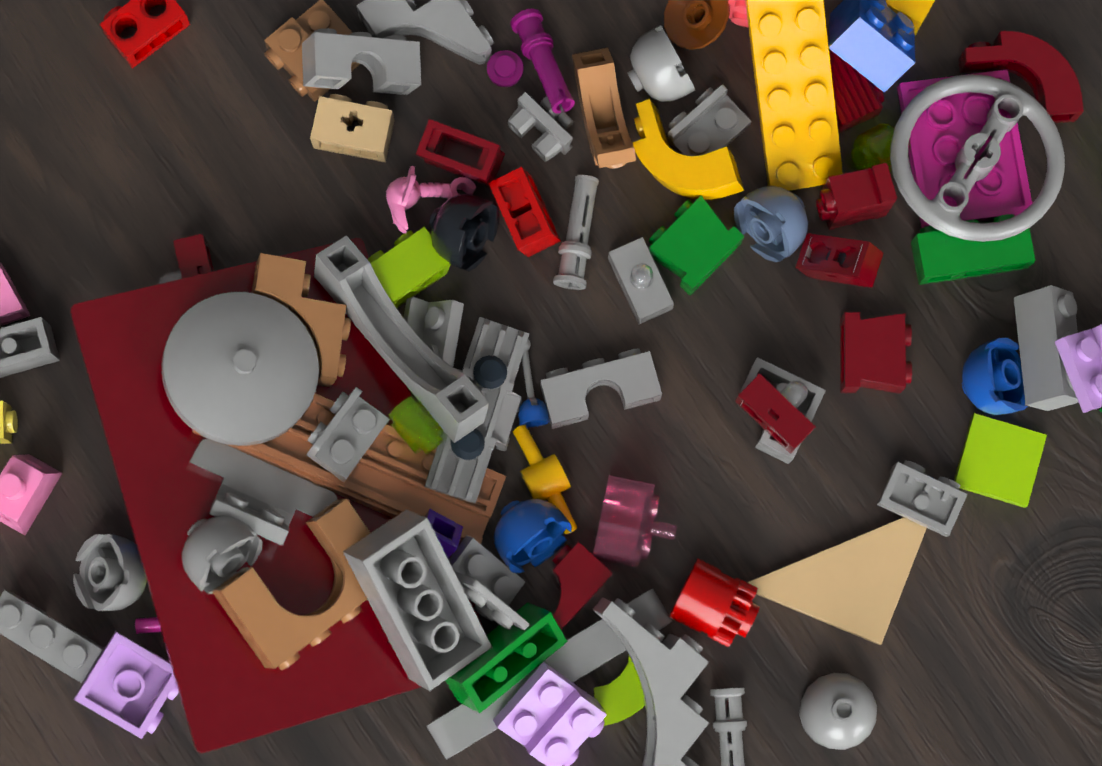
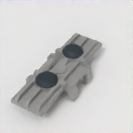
[424,317,529,504]

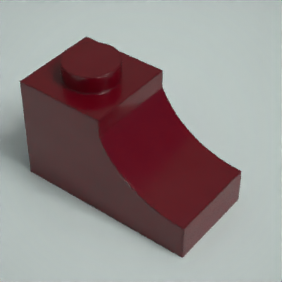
[552,542,613,631]

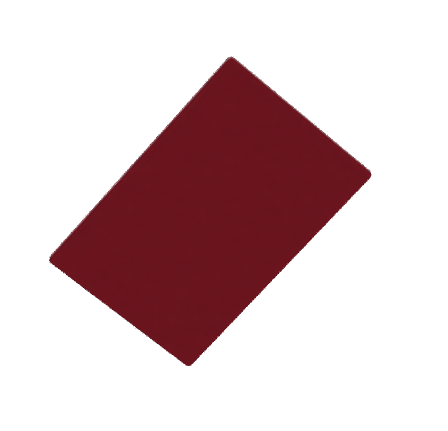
[70,238,483,753]

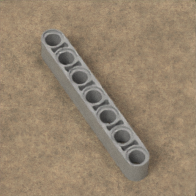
[426,589,673,760]

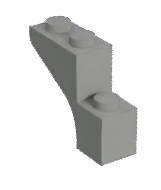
[356,0,494,64]

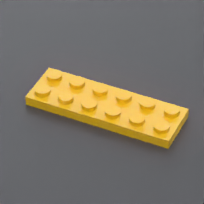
[745,0,843,191]

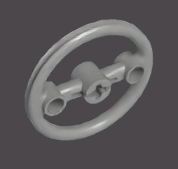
[890,74,1065,242]

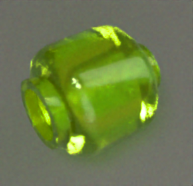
[851,123,895,172]

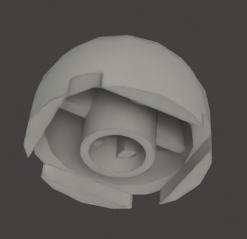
[627,25,695,102]
[182,516,263,594]
[73,534,147,611]
[799,673,877,750]

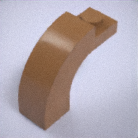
[572,48,636,168]

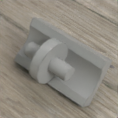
[508,92,574,162]

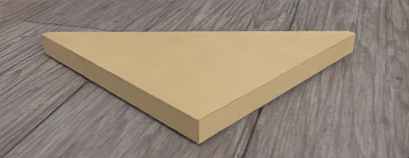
[747,517,927,645]

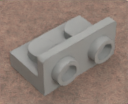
[667,84,752,156]
[403,297,464,367]
[306,387,390,482]
[877,460,968,537]

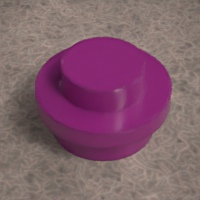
[487,50,524,87]

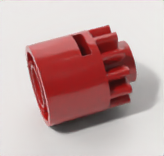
[669,558,760,647]

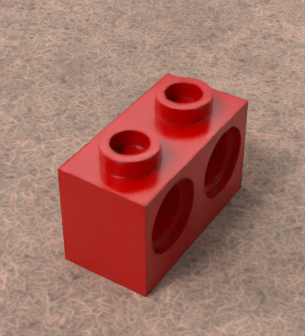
[99,0,191,68]
[488,167,561,257]

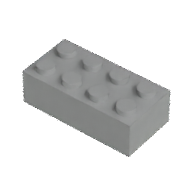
[343,509,492,691]

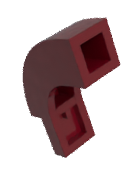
[958,31,1084,123]

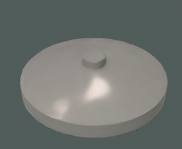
[162,292,319,446]

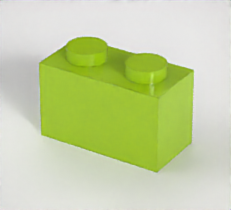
[367,227,450,308]

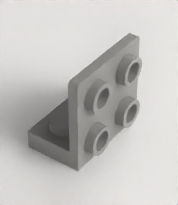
[449,535,529,630]

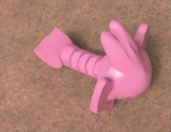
[386,166,476,233]

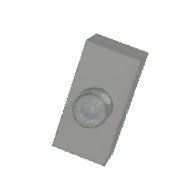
[608,237,674,324]

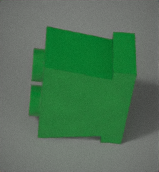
[648,196,744,296]

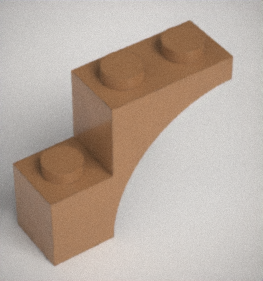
[252,253,351,387]

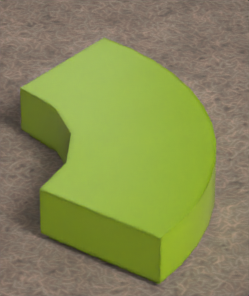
[593,655,645,726]

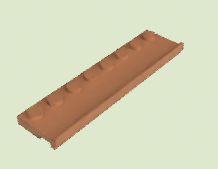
[192,394,507,546]

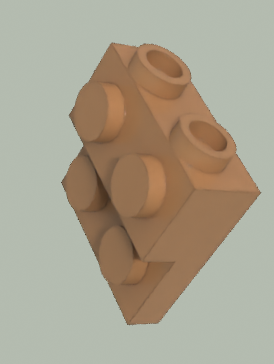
[264,0,360,102]

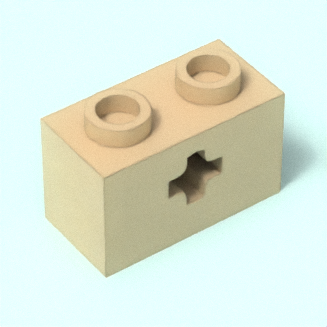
[310,94,395,162]

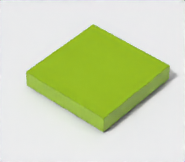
[954,413,1047,508]

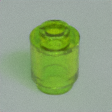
[388,396,444,455]

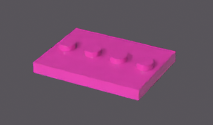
[897,70,1032,228]

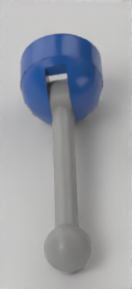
[518,339,550,428]

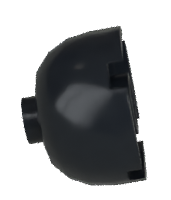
[429,194,499,272]

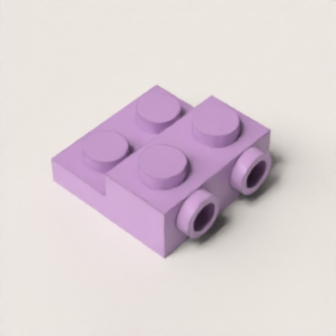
[1055,324,1102,413]
[74,631,179,739]
[493,662,607,766]

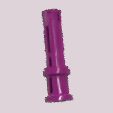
[510,9,575,114]

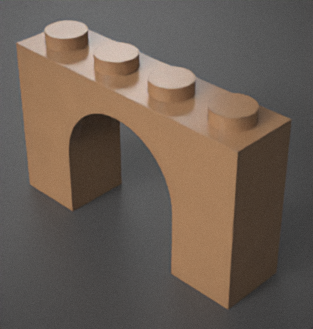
[212,498,370,670]

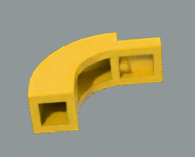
[632,99,745,200]

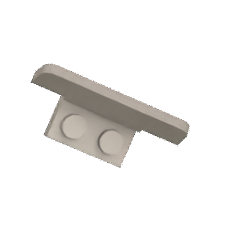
[190,438,337,546]

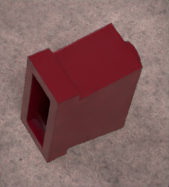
[416,119,505,187]
[816,163,897,230]
[840,312,912,394]

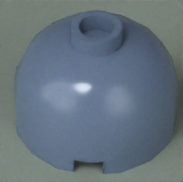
[734,185,808,262]

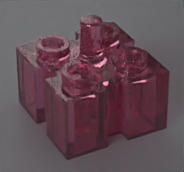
[593,475,677,567]

